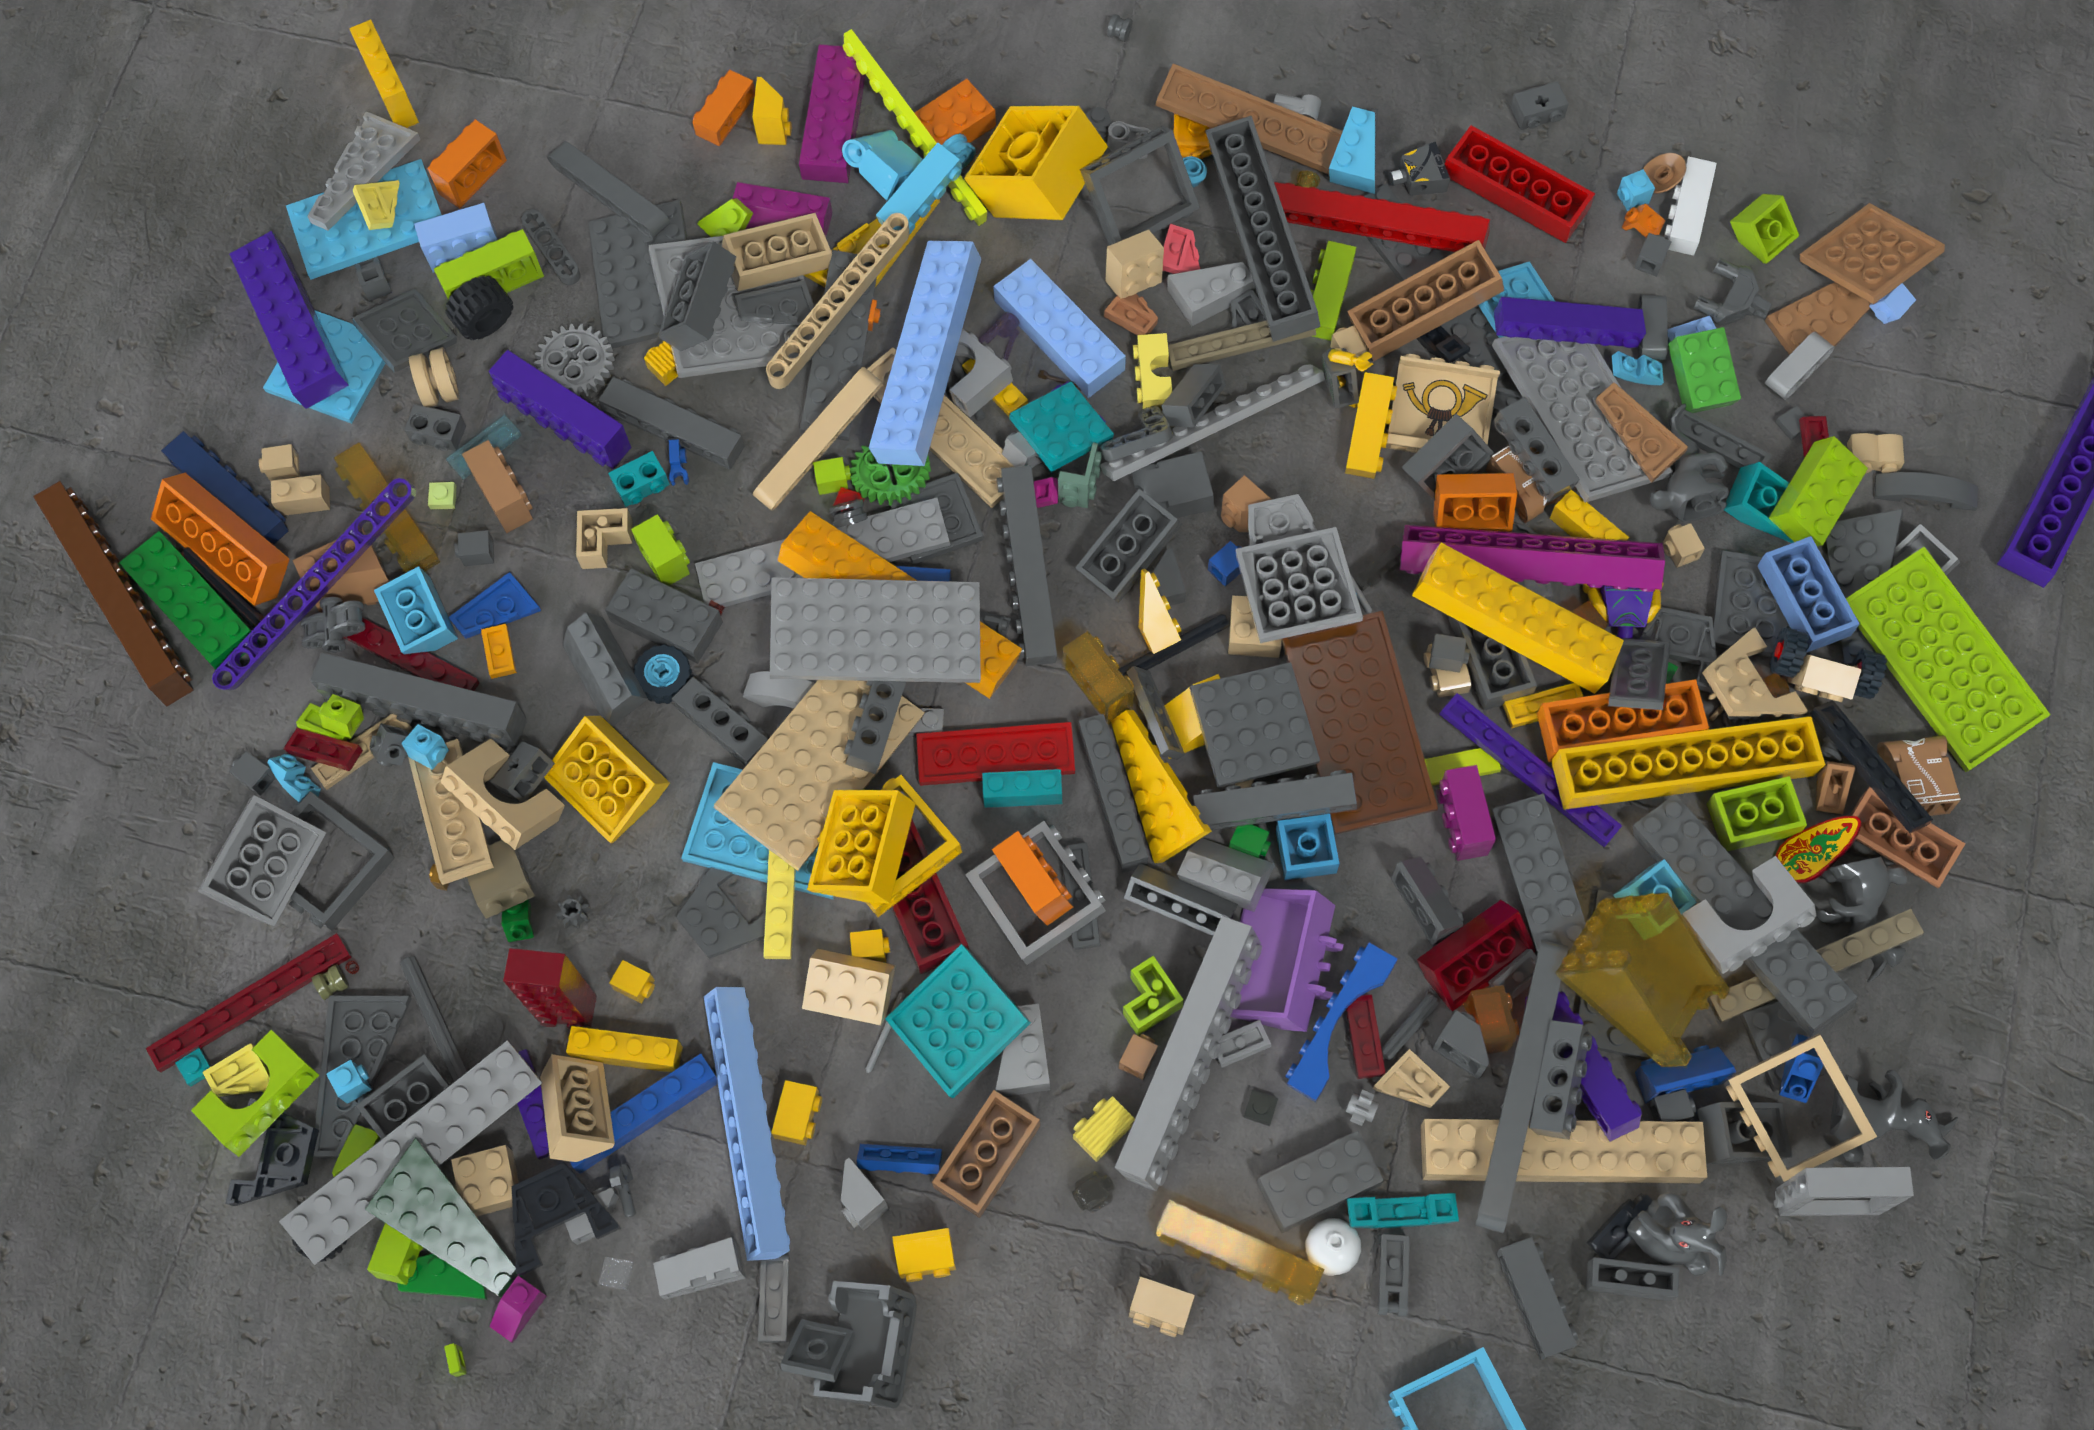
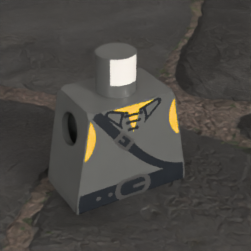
[1389,141,1450,196]

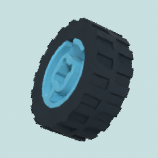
[634,645,693,704]

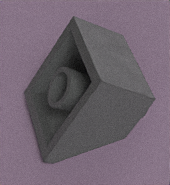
[1432,1010,1489,1079]

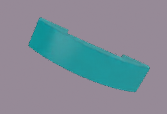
[1347,1193,1459,1228]

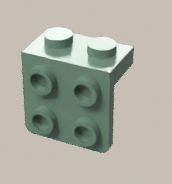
[1058,442,1102,508]

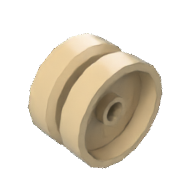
[409,347,459,407]

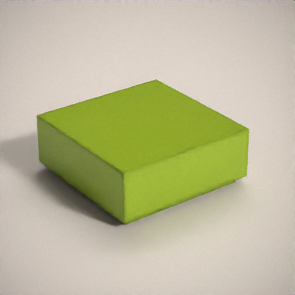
[444,1343,467,1377]

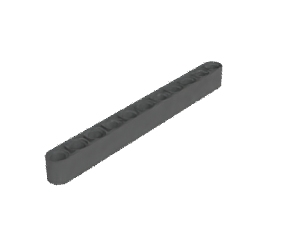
[1475,939,1568,1233]

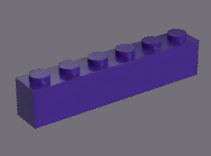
[1494,297,1646,348]
[1525,991,1642,1142]

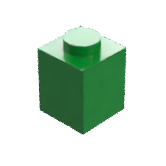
[1229,825,1271,858]

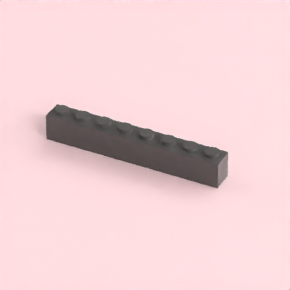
[996,465,1057,666]

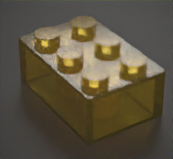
[1063,631,1135,725]

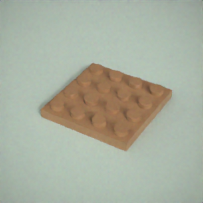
[1800,203,1945,304]

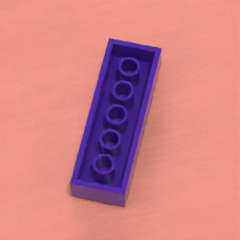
[489,350,631,469]

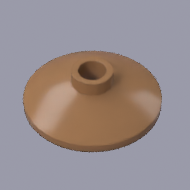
[1643,153,1687,193]

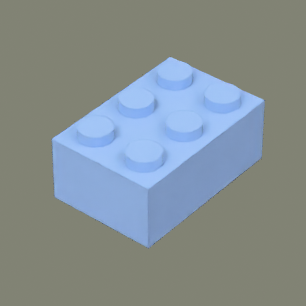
[414,203,498,273]

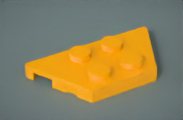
[1174,113,1212,159]

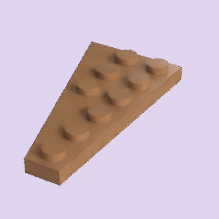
[1765,282,1871,355]

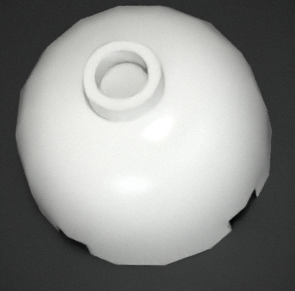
[1305,1218,1361,1276]

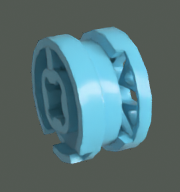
[942,134,976,169]

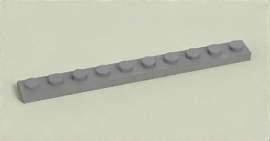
[1100,364,1325,481]

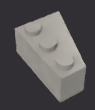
[1167,262,1255,327]
[995,1004,1050,1097]
[653,1237,746,1300]

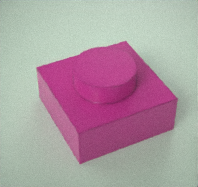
[1034,477,1058,508]

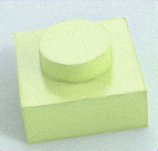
[428,482,457,509]

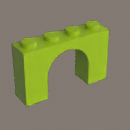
[191,1030,319,1157]

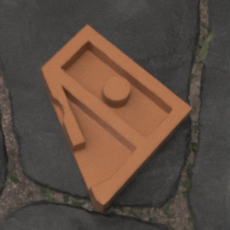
[1104,294,1158,335]

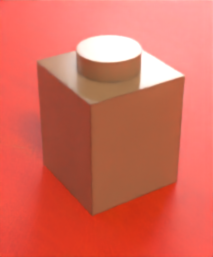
[1119,1034,1158,1080]

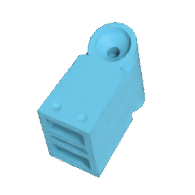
[842,130,923,201]

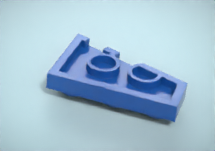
[448,572,541,639]

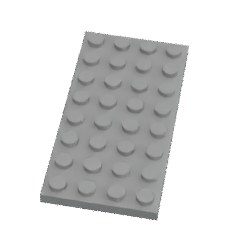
[1492,336,1673,503]
[770,577,981,683]

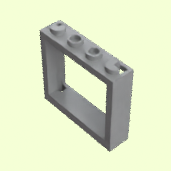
[965,821,1106,965]
[1774,1167,1914,1216]

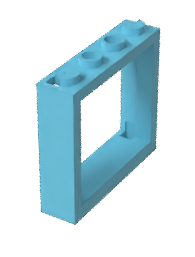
[1388,1347,1526,1430]

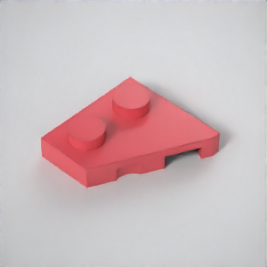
[1163,224,1200,274]

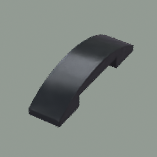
[1416,325,1470,363]

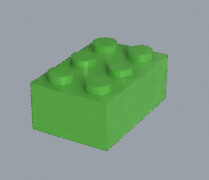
[1668,327,1741,413]

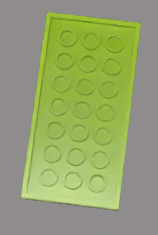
[1846,547,2051,772]

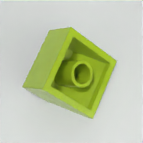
[1730,194,1799,264]

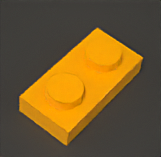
[481,624,517,679]

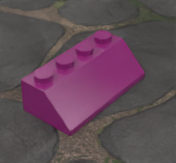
[732,182,833,237]

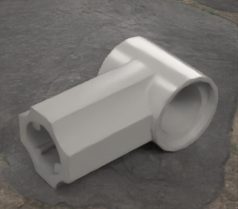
[1274,93,1321,120]

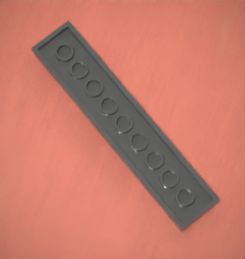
[1364,184,1509,381]

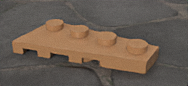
[1595,382,1688,483]

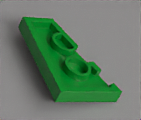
[397,1254,488,1300]

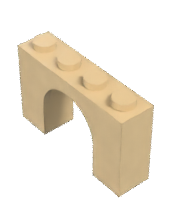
[441,739,565,850]

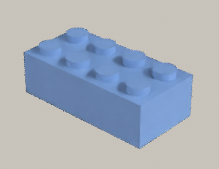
[1758,536,1859,653]

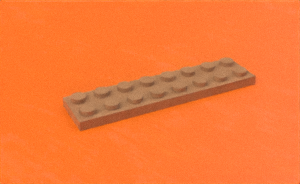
[1155,64,1343,174]

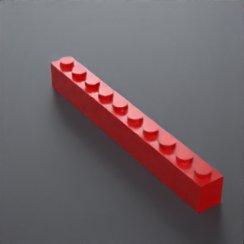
[1274,182,1490,252]

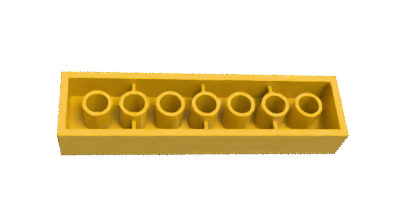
[1412,543,1624,694]

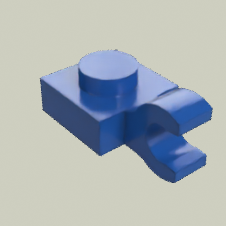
[669,439,689,486]

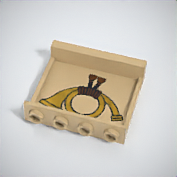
[1386,354,1500,453]

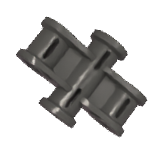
[300,597,365,653]

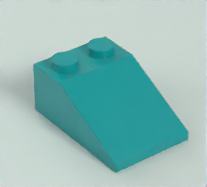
[1724,462,1794,543]

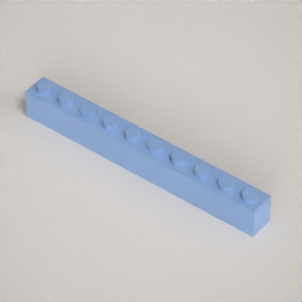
[704,987,790,1261]

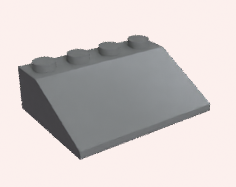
[198,795,326,927]

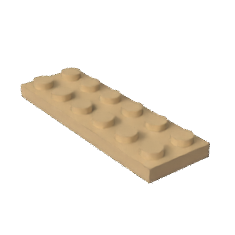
[408,739,494,885]

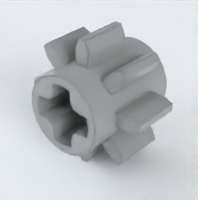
[1346,1089,1379,1126]

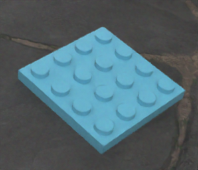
[263,310,386,424]

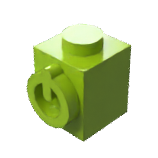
[319,694,364,738]

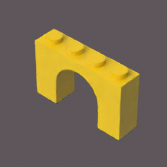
[349,20,419,128]

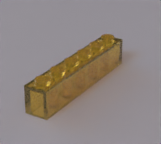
[334,443,440,573]
[1155,1200,1324,1306]

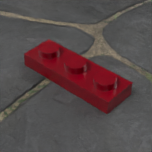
[283,728,363,771]
[1346,994,1386,1079]

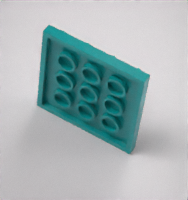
[885,944,1031,1099]

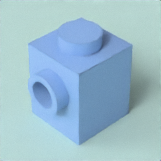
[1869,283,1916,324]

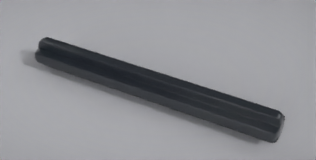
[180,547,266,637]
[1115,614,1230,683]

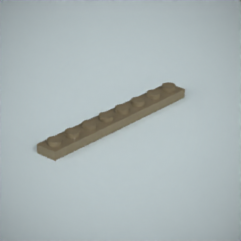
[1709,909,1924,1023]

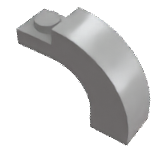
[743,671,815,709]

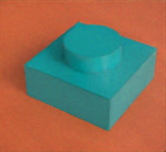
[175,1048,212,1087]

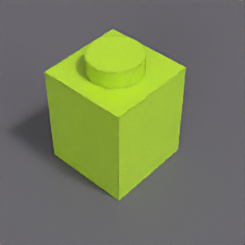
[813,457,851,495]

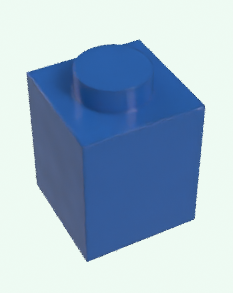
[1208,541,1242,587]

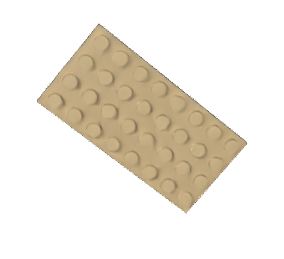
[713,680,925,871]

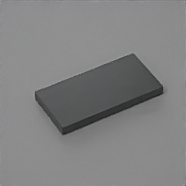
[1609,638,1670,710]

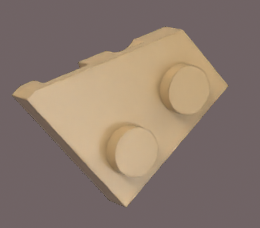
[1373,1049,1450,1108]

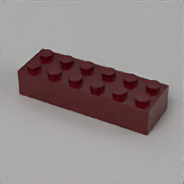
[891,819,969,974]
[503,948,597,1029]

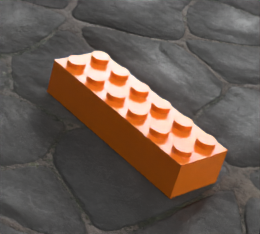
[151,473,290,606]
[1537,679,1709,762]

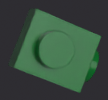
[501,899,534,942]

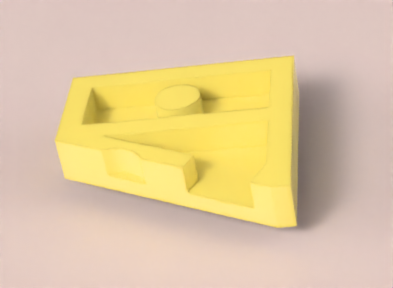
[353,180,400,230]
[202,1043,270,1097]

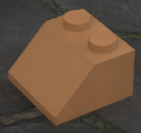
[1221,475,1272,532]

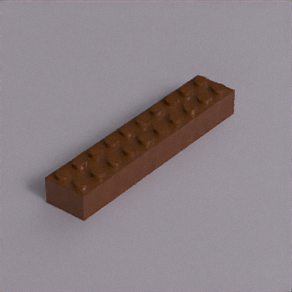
[33,481,194,707]

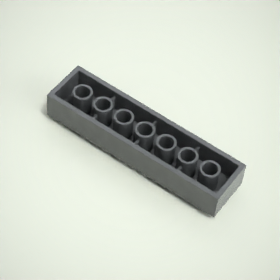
[310,653,527,748]

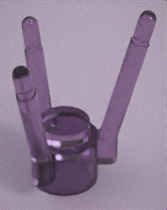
[978,312,1020,360]

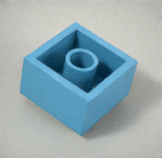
[1276,814,1340,880]

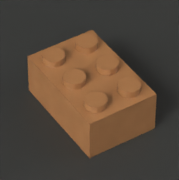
[462,440,533,533]

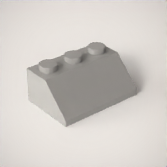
[1177,838,1275,912]

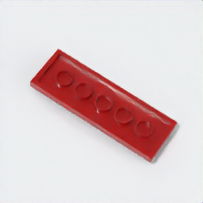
[916,722,1075,786]

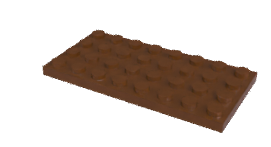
[1282,611,1438,835]

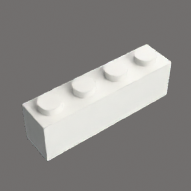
[1663,156,1717,256]

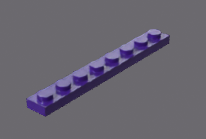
[1439,693,1622,847]

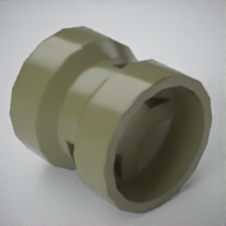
[312,964,349,1000]

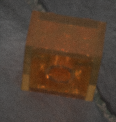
[1464,985,1519,1054]

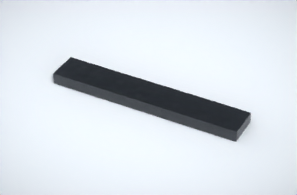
[1810,700,1933,833]

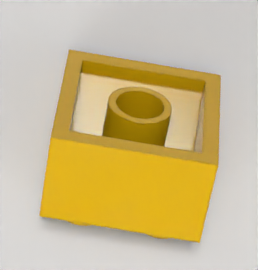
[752,77,792,145]
[893,1228,956,1282]

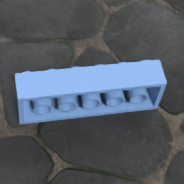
[993,259,1126,398]

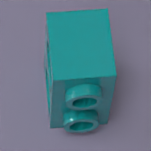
[608,451,670,507]

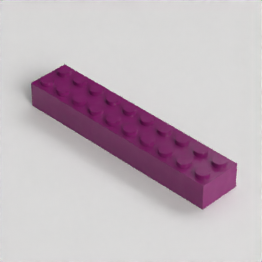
[1400,525,1665,592]

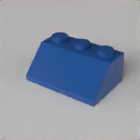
[1635,1045,1736,1104]

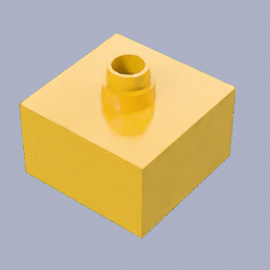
[964,106,1108,220]

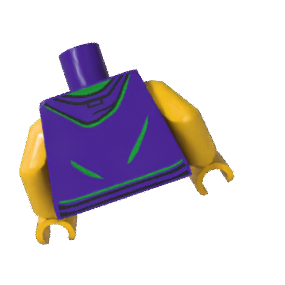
[1583,583,1663,639]

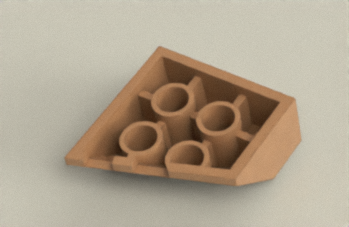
[292,528,390,613]

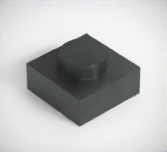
[1244,1090,1278,1126]

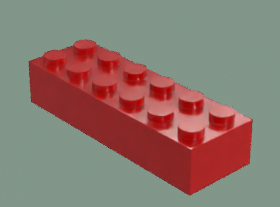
[1445,125,1595,243]

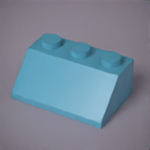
[374,566,458,654]

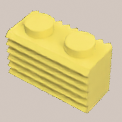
[1073,1096,1135,1162]

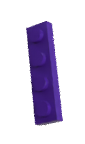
[517,1049,549,1160]

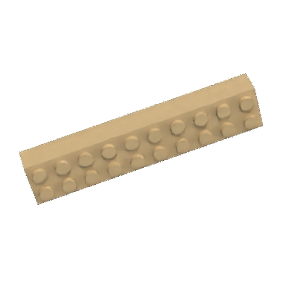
[1421,1119,1707,1183]

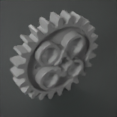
[534,324,615,396]

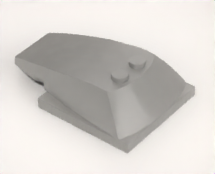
[1235,494,1363,643]

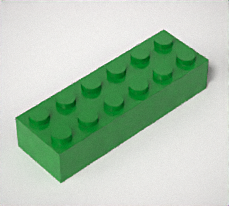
[119,531,260,670]

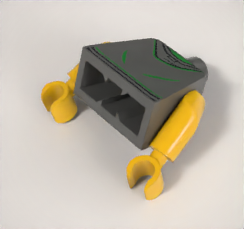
[1322,348,1373,409]

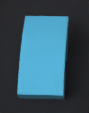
[1612,351,1664,385]
[268,754,321,802]

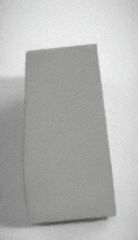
[1765,331,1835,400]

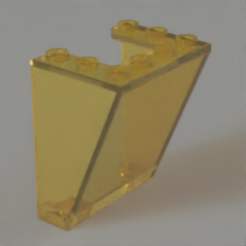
[1556,893,1730,1067]

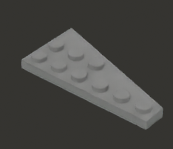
[308,111,421,231]

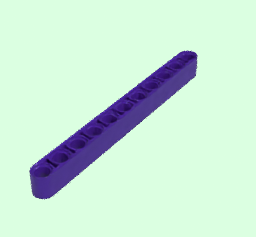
[212,478,416,690]

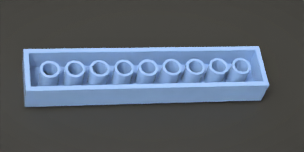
[869,241,981,466]

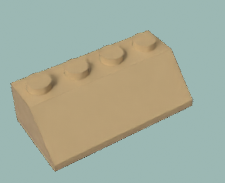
[540,1054,615,1162]

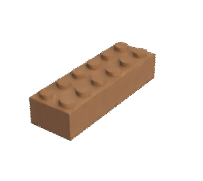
[1347,240,1504,362]

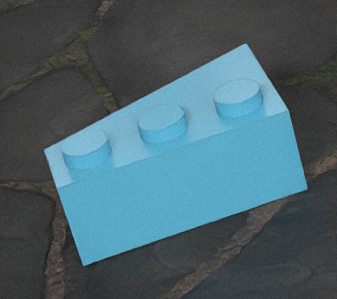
[1329,106,1375,194]

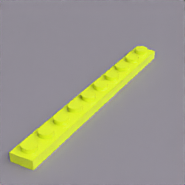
[843,29,987,226]

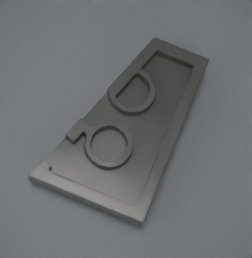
[734,280,819,325]

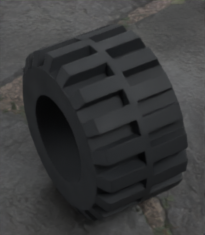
[445,276,514,340]

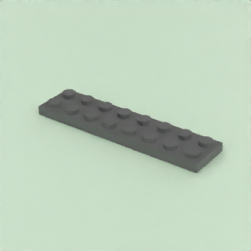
[800,250,877,441]

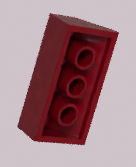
[1417,900,1536,1011]

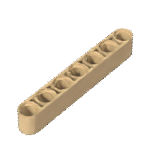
[753,367,883,511]

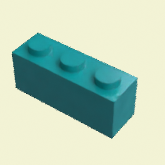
[982,769,1063,808]

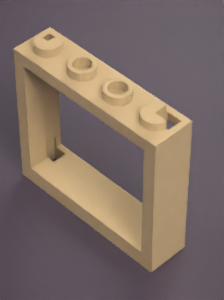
[1726,1034,1877,1182]

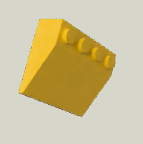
[544,716,670,843]
[807,790,916,903]

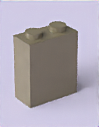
[467,840,535,919]

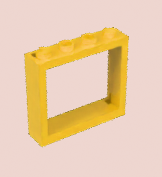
[817,775,962,917]

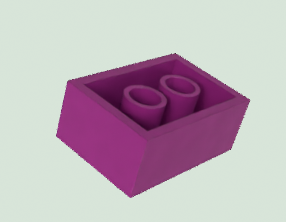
[1436,765,1496,861]

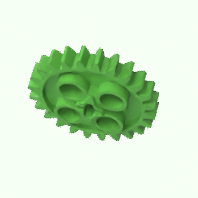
[850,440,931,505]

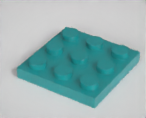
[1009,382,1114,472]

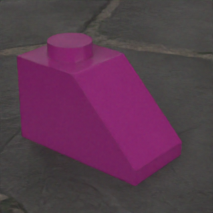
[489,1276,547,1343]

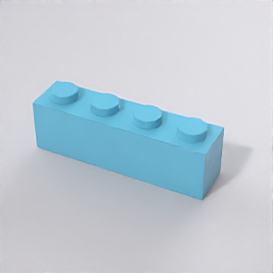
[876,143,962,235]

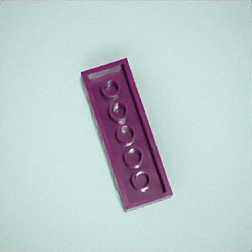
[799,44,866,183]

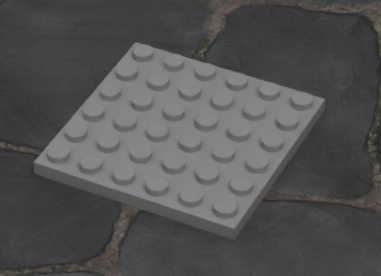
[648,236,814,378]

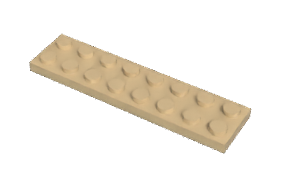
[867,347,1014,508]

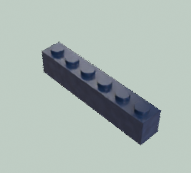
[161,431,289,545]

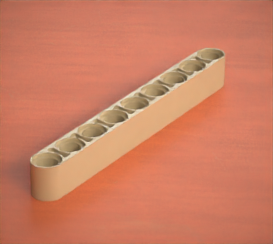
[766,213,910,389]

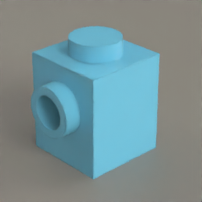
[1617,169,1655,211]
[402,724,449,770]
[326,1060,372,1104]

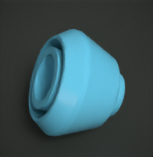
[1182,156,1207,188]

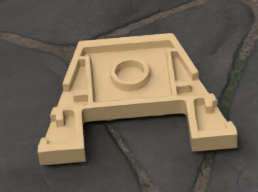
[1702,628,1808,717]

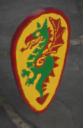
[1775,816,1862,884]

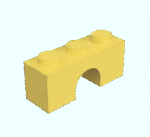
[1133,333,1172,411]

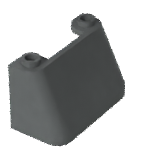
[813,1281,917,1408]

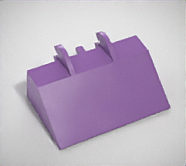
[1230,889,1344,1032]

